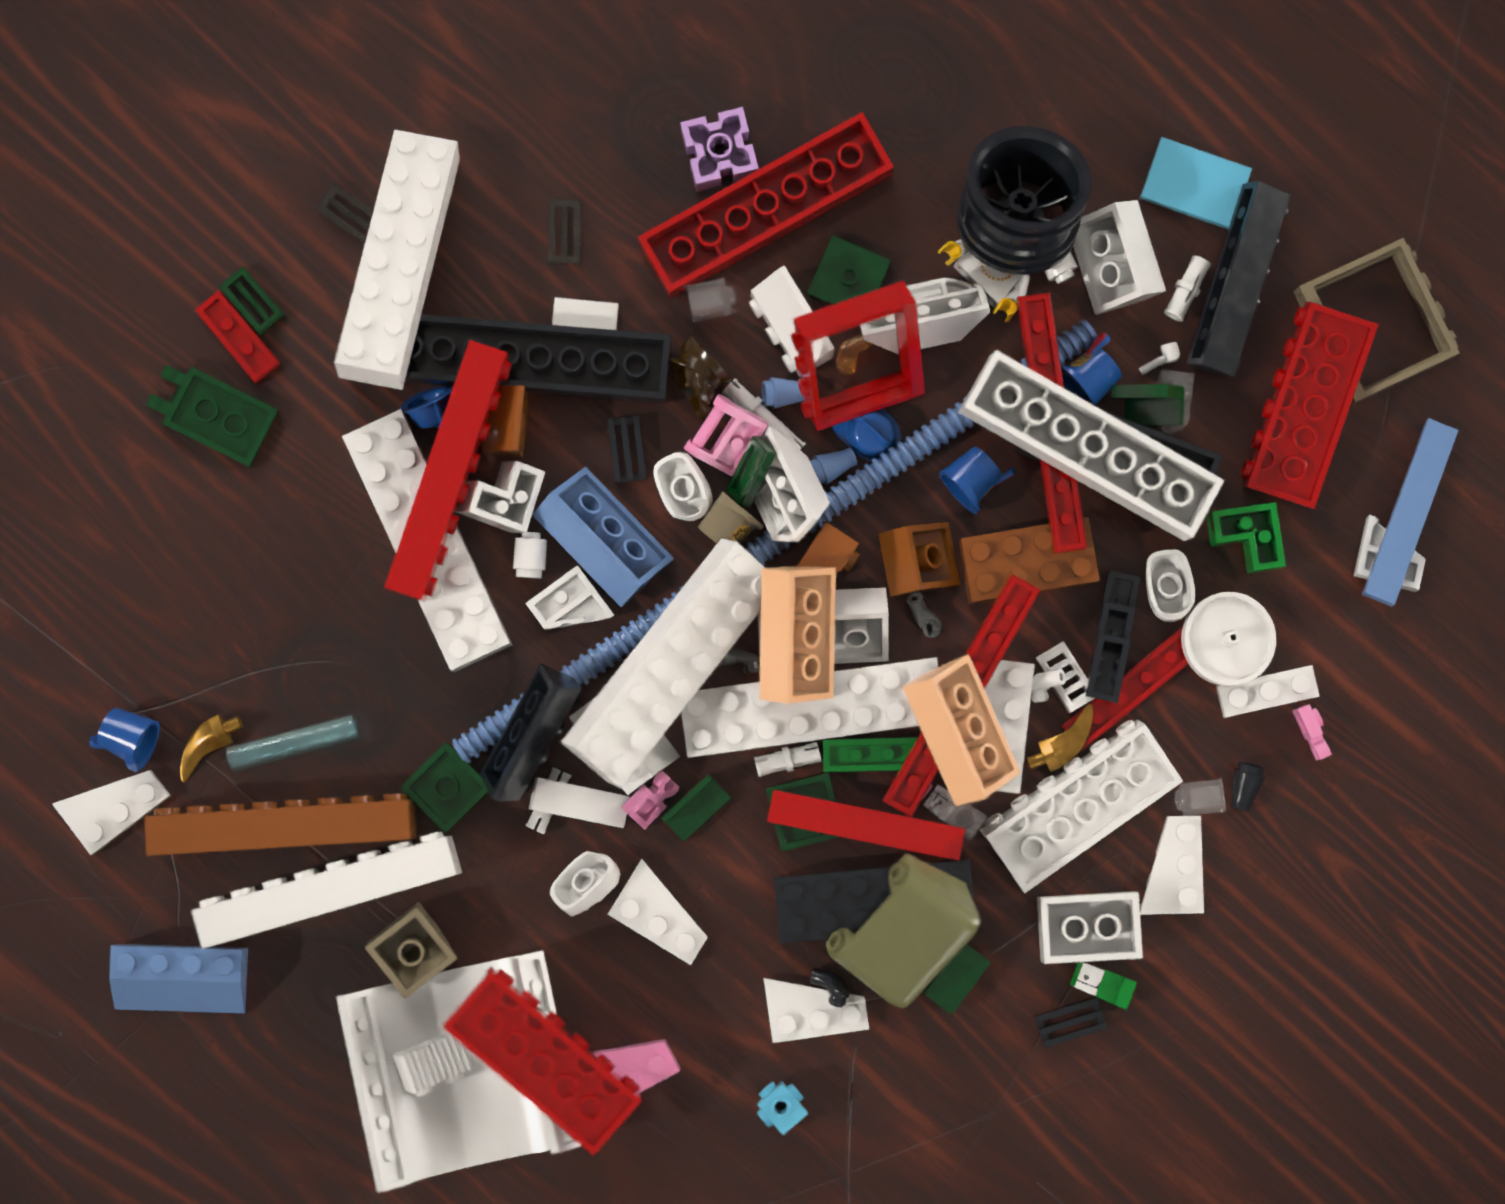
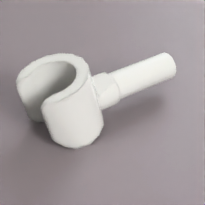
[1138,342,1180,375]

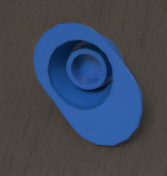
[401,387,453,429]
[832,409,902,462]

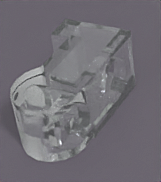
[1157,370,1194,434]
[923,784,988,842]

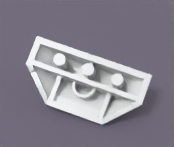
[860,277,990,354]
[754,425,830,542]

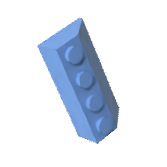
[532,467,674,607]
[109,944,248,1013]

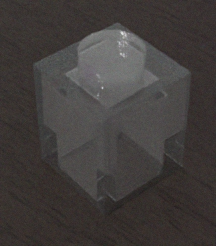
[687,278,736,322]
[1175,779,1226,816]

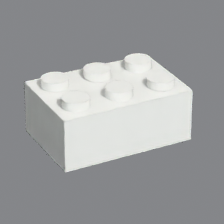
[1037,891,1143,964]

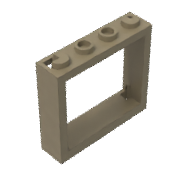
[1293,238,1459,405]

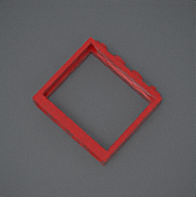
[791,281,925,431]

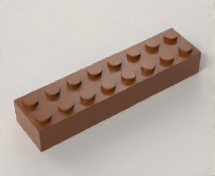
[145,794,417,856]

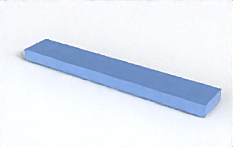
[1362,418,1458,607]

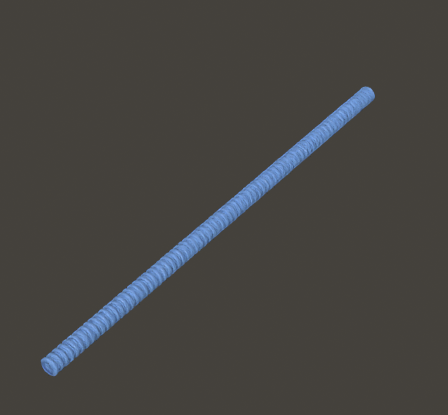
[452,319,1097,764]

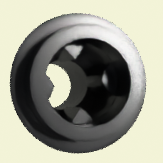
[1231,761,1265,811]

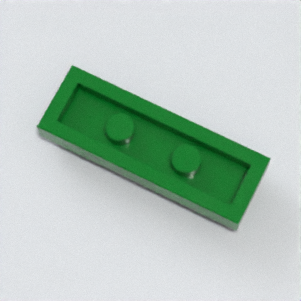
[822,737,918,772]

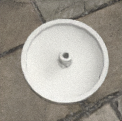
[1181,592,1276,686]

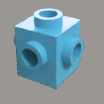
[757,1081,808,1135]

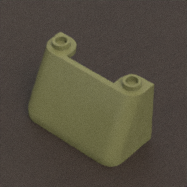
[825,854,979,1008]

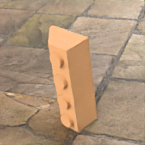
[760,567,836,703]
[903,654,1021,806]

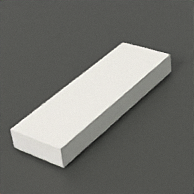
[529,777,630,828]

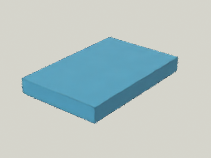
[1140,137,1252,229]

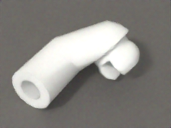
[1031,669,1066,703]

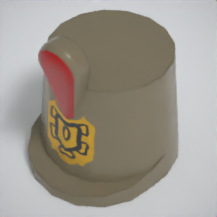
[698,491,764,544]

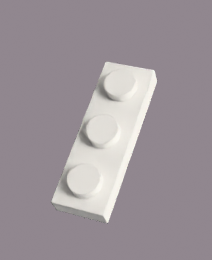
[1216,665,1319,718]

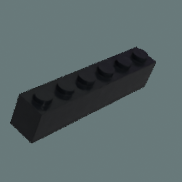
[1186,181,1291,377]

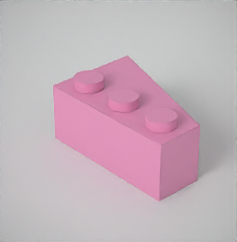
[592,1039,680,1093]

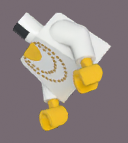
[938,239,1030,322]

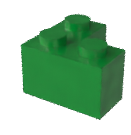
[1206,502,1286,574]

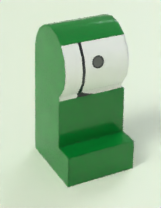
[1069,962,1137,1010]

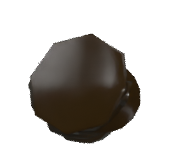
[669,336,731,421]

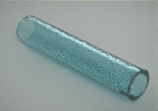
[226,714,359,772]

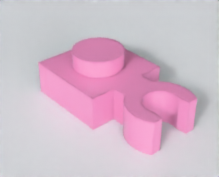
[1292,704,1332,760]
[621,771,680,830]

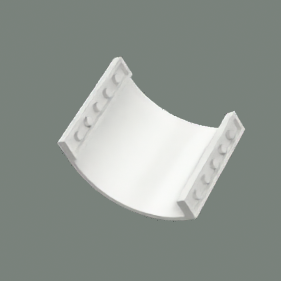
[336,951,582,1192]

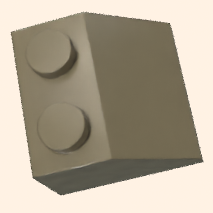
[365,902,457,999]

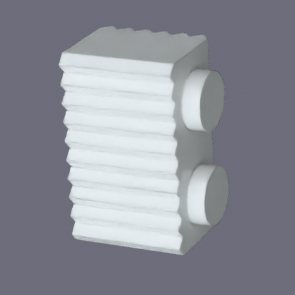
[392,1032,472,1096]

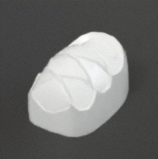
[653,452,713,521]
[1146,549,1195,622]
[550,851,621,917]

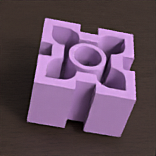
[680,107,759,192]

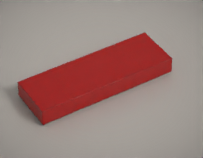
[195,290,282,384]

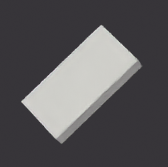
[552,298,619,330]

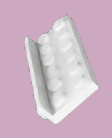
[980,720,1183,893]

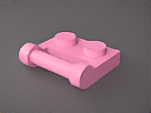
[684,394,768,476]

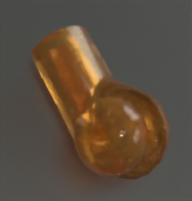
[836,333,873,375]

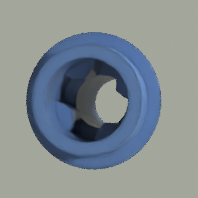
[762,377,805,409]
[810,447,857,485]

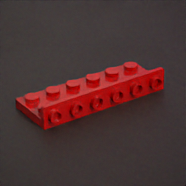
[1240,302,1379,509]
[442,967,642,1156]

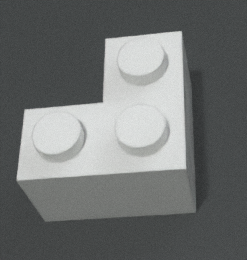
[456,461,545,533]

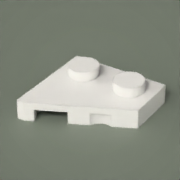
[1353,515,1426,592]
[525,565,615,630]

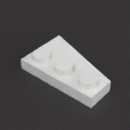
[52,770,171,855]
[1140,816,1204,915]
[608,859,708,965]
[764,978,869,1043]

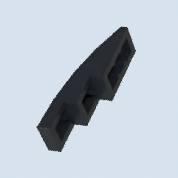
[1085,570,1141,703]

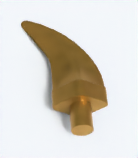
[1027,704,1093,772]
[180,714,243,783]

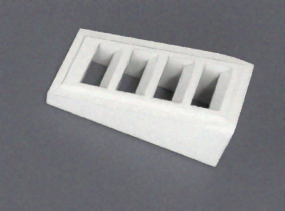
[1036,641,1095,713]

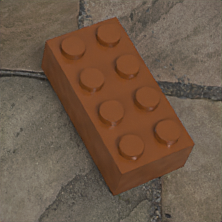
[958,517,1100,605]

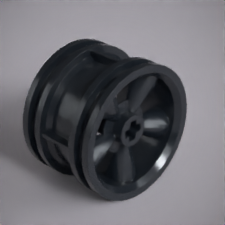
[956,126,1092,275]

